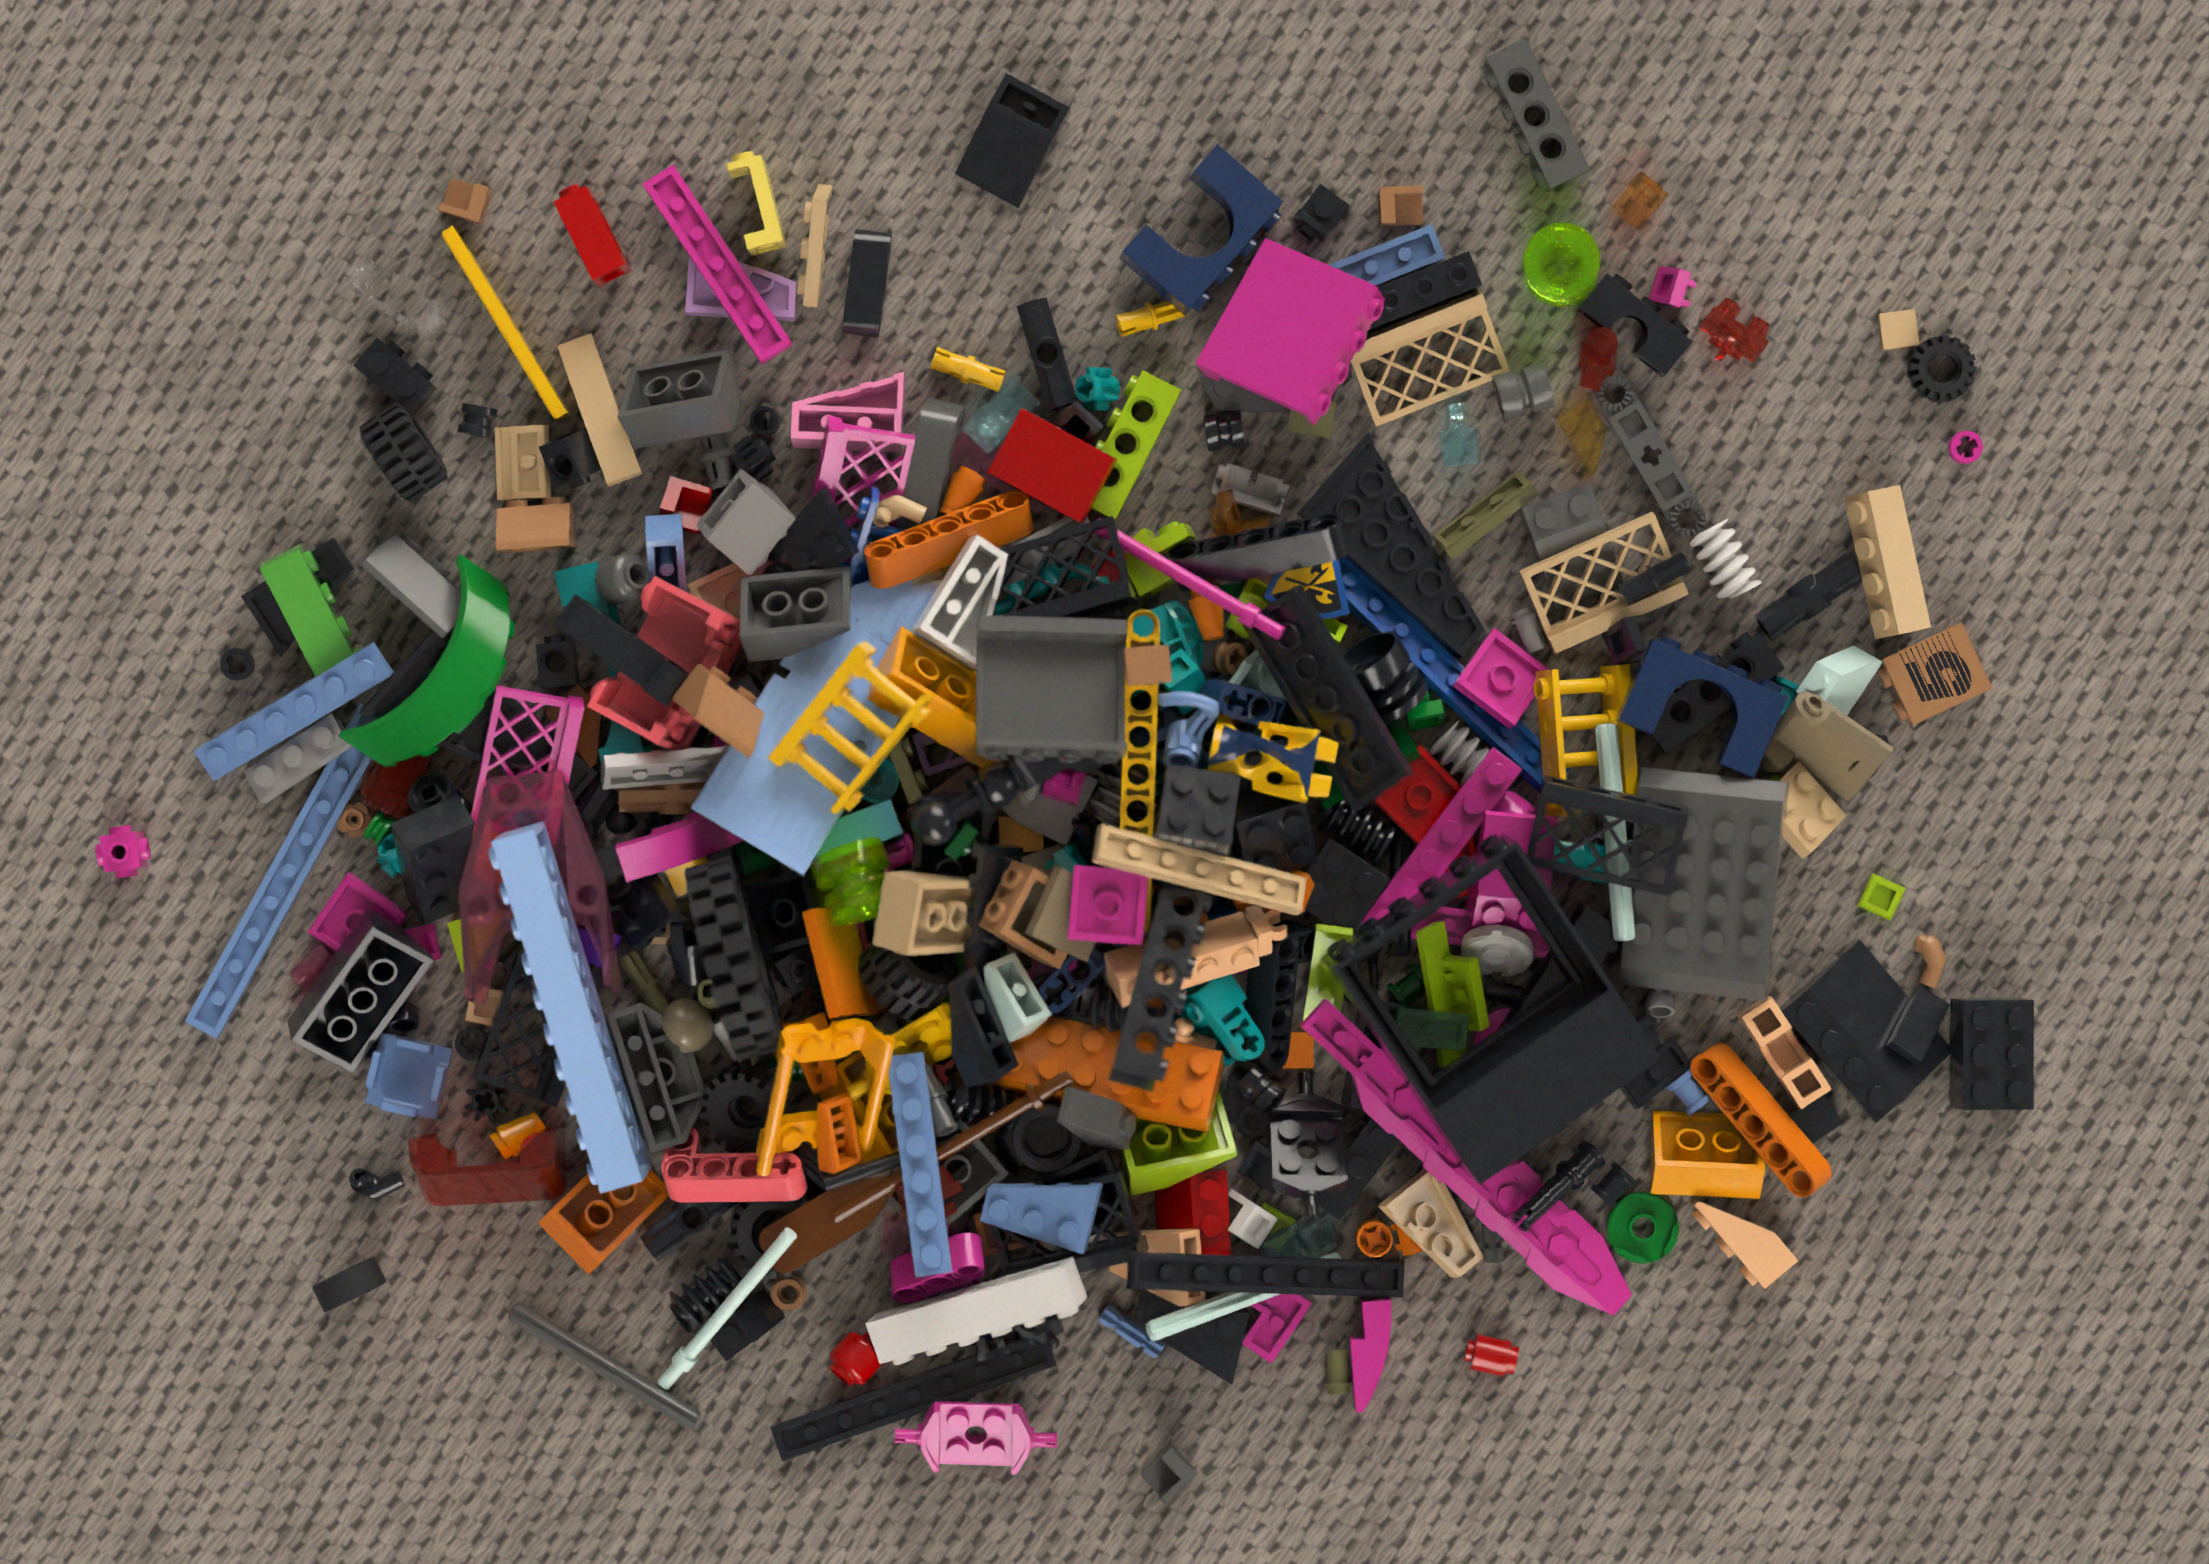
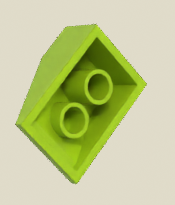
[1117,1090,1237,1196]

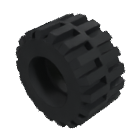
[359,402,448,502]
[858,942,957,1021]
[730,1194,812,1279]

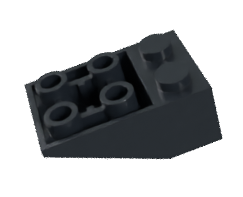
[955,73,1071,209]

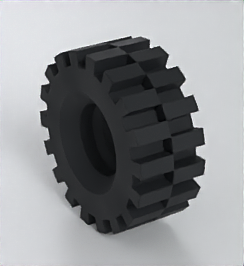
[700,1059,798,1153]

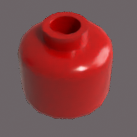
[829,1332,883,1386]

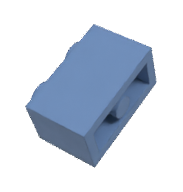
[645,514,687,592]

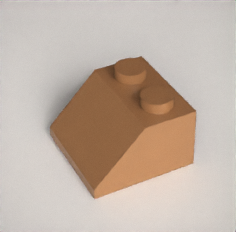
[496,497,577,553]
[672,663,764,758]

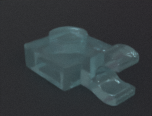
[1439,403,1480,468]

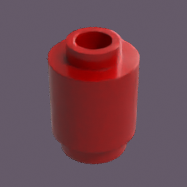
[1464,1334,1519,1377]

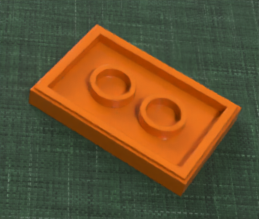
[802,906,878,1019]

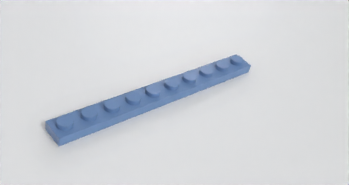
[185,703,377,1039]

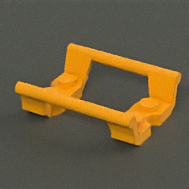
[756,1018,896,1176]

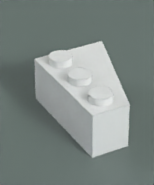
[912,535,1008,670]

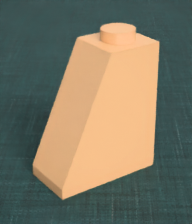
[1109,1229,1205,1307]

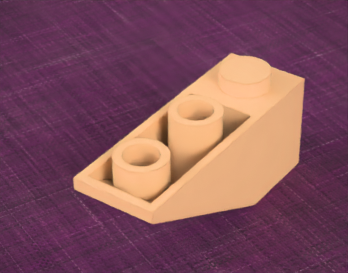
[1691,1199,1798,1289]

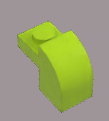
[1126,521,1197,599]

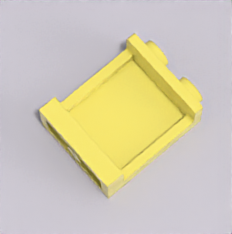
[726,151,787,256]

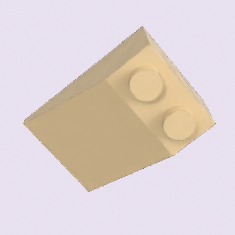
[873,871,975,955]

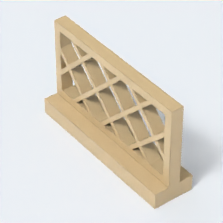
[1350,290,1510,427]
[1519,512,1689,654]

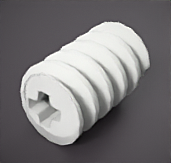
[1689,518,1762,599]

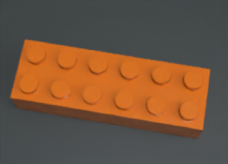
[994,1016,1224,1133]

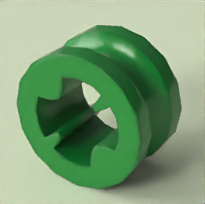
[363,810,396,847]

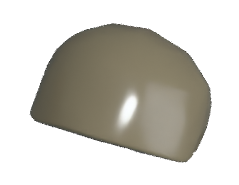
[662,998,714,1053]

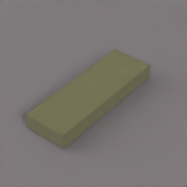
[1432,471,1539,560]

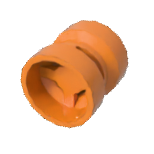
[1355,1218,1393,1258]

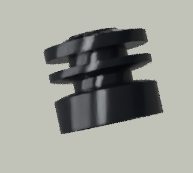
[1342,631,1428,724]

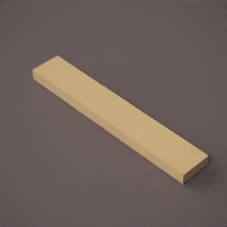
[1092,824,1307,915]

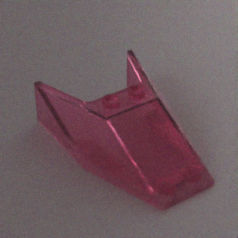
[459,771,622,1007]

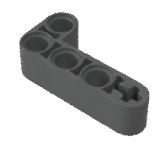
[896,398,966,530]

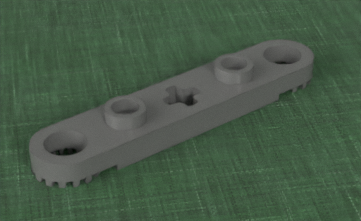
[1595,375,1706,538]

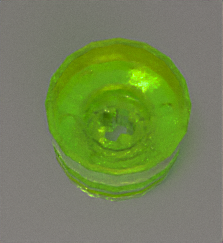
[1523,223,1600,307]
[810,837,890,926]

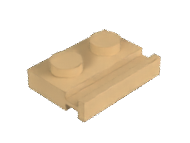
[495,425,551,500]

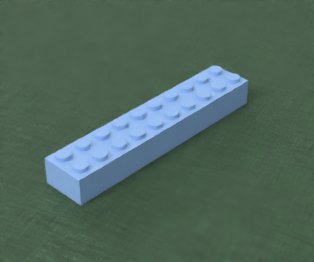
[489,821,652,1193]

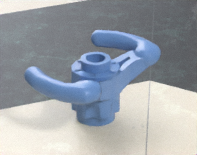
[1156,691,1220,770]

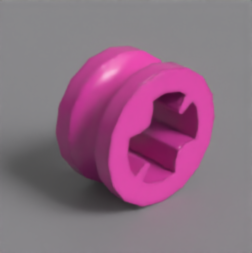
[1948,431,1983,464]

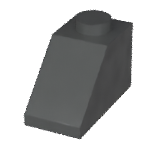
[1057,1087,1136,1150]

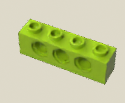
[1091,370,1182,521]

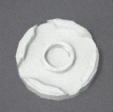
[1461,925,1534,977]

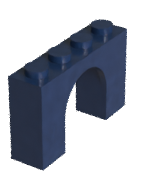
[1119,144,1283,315]
[1615,635,1789,778]

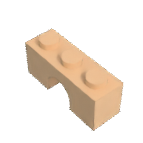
[1737,996,1832,1109]

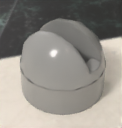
[1645,989,1675,1018]

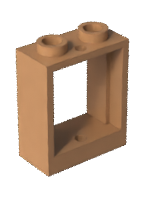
[979,860,1067,970]

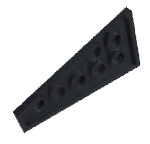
[360,630,598,800]

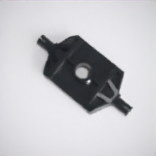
[1270,1072,1348,1222]

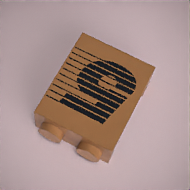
[1877,622,1993,726]

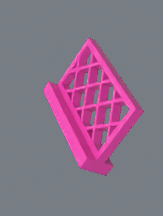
[810,416,915,562]
[470,686,584,846]

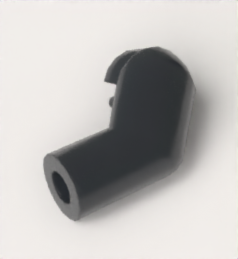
[349,1168,405,1200]

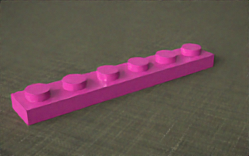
[643,165,792,365]
[1361,746,1522,943]

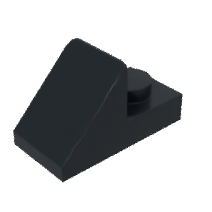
[710,1288,785,1361]

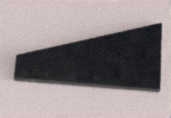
[1297,432,1485,659]

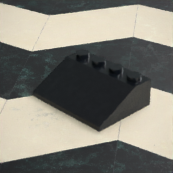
[1779,940,1950,1123]

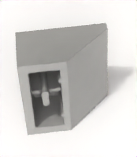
[696,469,796,576]

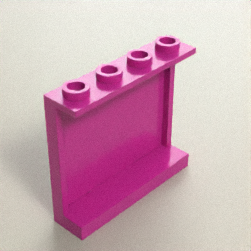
[1195,238,1385,425]

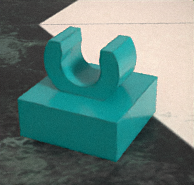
[1044,841,1089,873]

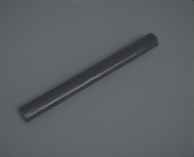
[822,1129,962,1191]

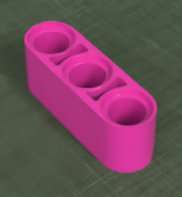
[890,1233,984,1303]

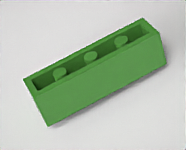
[260,545,361,677]

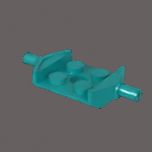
[1125,600,1204,699]

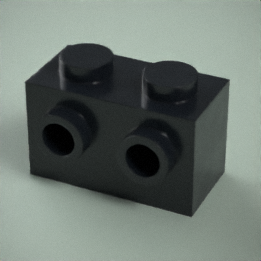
[353,338,437,415]

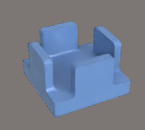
[365,1032,454,1120]

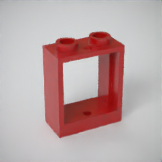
[553,184,632,287]

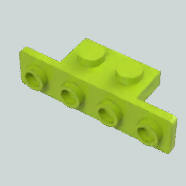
[1416,921,1490,1069]

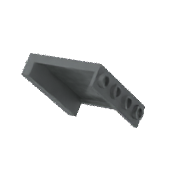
[975,615,1127,763]

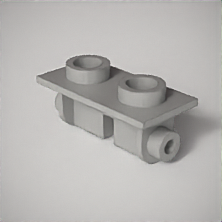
[1210,463,1289,517]

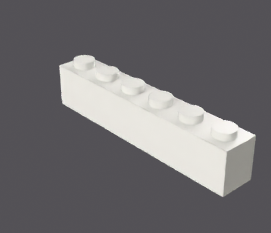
[865,1257,1088,1365]

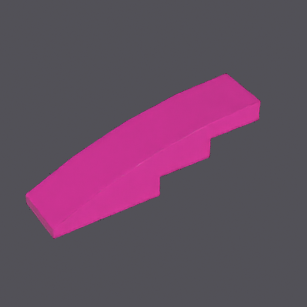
[616,812,744,882]

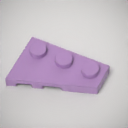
[685,257,797,321]

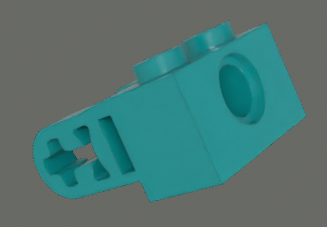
[1172,974,1265,1066]

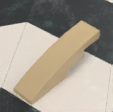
[557,333,643,487]

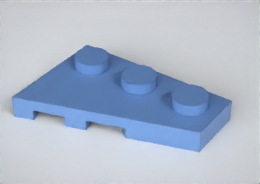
[980,1183,1103,1254]

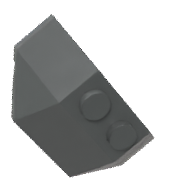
[606,1003,705,1153]

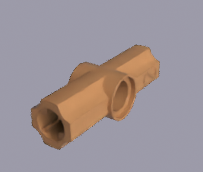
[619,782,706,814]

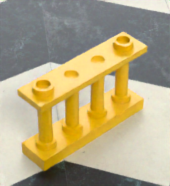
[768,641,934,815]
[1533,664,1638,816]

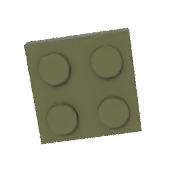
[889,734,931,804]

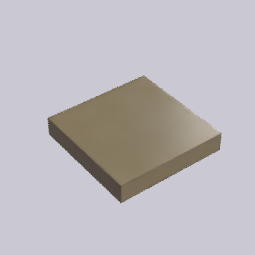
[1025,866,1096,962]

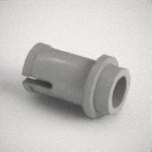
[1511,606,1548,654]

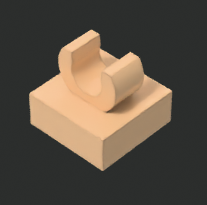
[1245,905,1287,957]

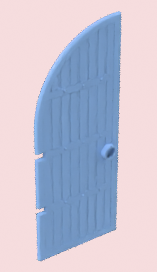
[690,575,943,876]

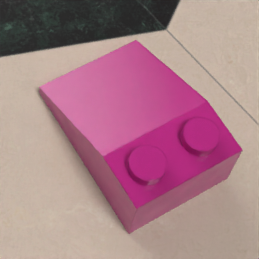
[1466,810,1558,932]

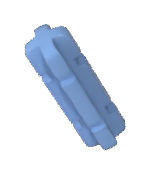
[1099,1305,1165,1358]

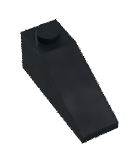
[949,966,1019,1088]

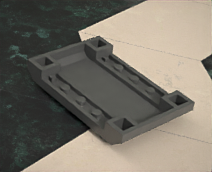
[1620,767,1789,1001]

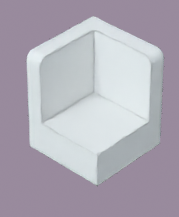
[1228,1189,1278,1249]

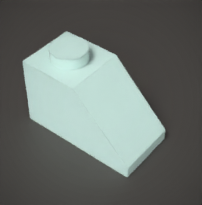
[1796,645,1882,716]
[984,953,1052,1043]

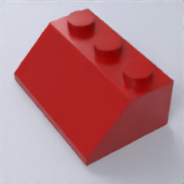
[1155,1167,1231,1255]

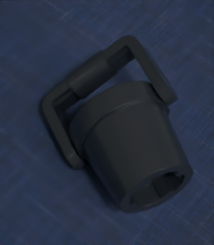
[666,904,710,986]

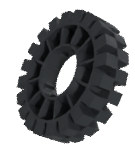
[685,856,784,1061]

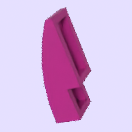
[1349,1297,1391,1413]

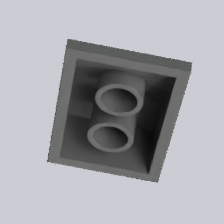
[1519,482,1623,612]
[740,566,851,662]

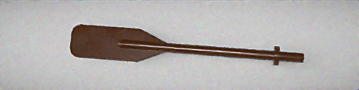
[759,1070,1074,1274]

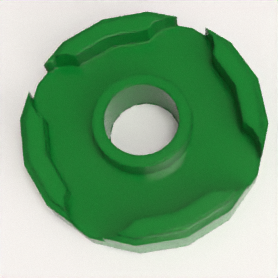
[1606,1191,1679,1264]

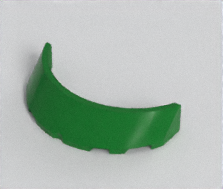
[338,554,514,767]

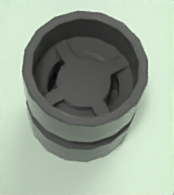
[1492,362,1554,421]

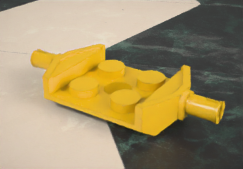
[846,1003,952,1101]

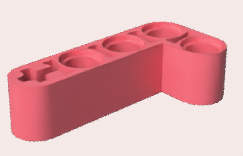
[661,1127,807,1202]

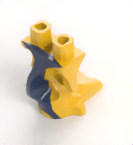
[1207,714,1338,803]

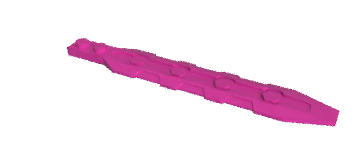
[1300,998,1632,1315]

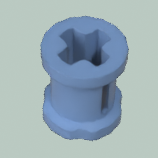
[1666,1068,1711,1116]

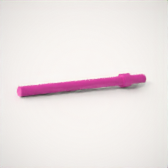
[1094,519,1285,640]

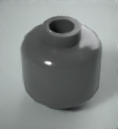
[595,554,649,605]

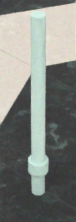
[658,1228,797,1390]

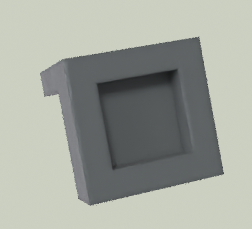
[1141,1444,1196,1504]

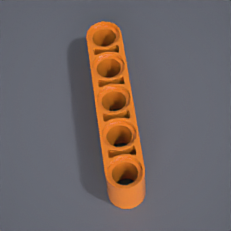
[864,491,1034,589]
[1690,1043,1832,1198]

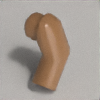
[1914,934,1946,989]

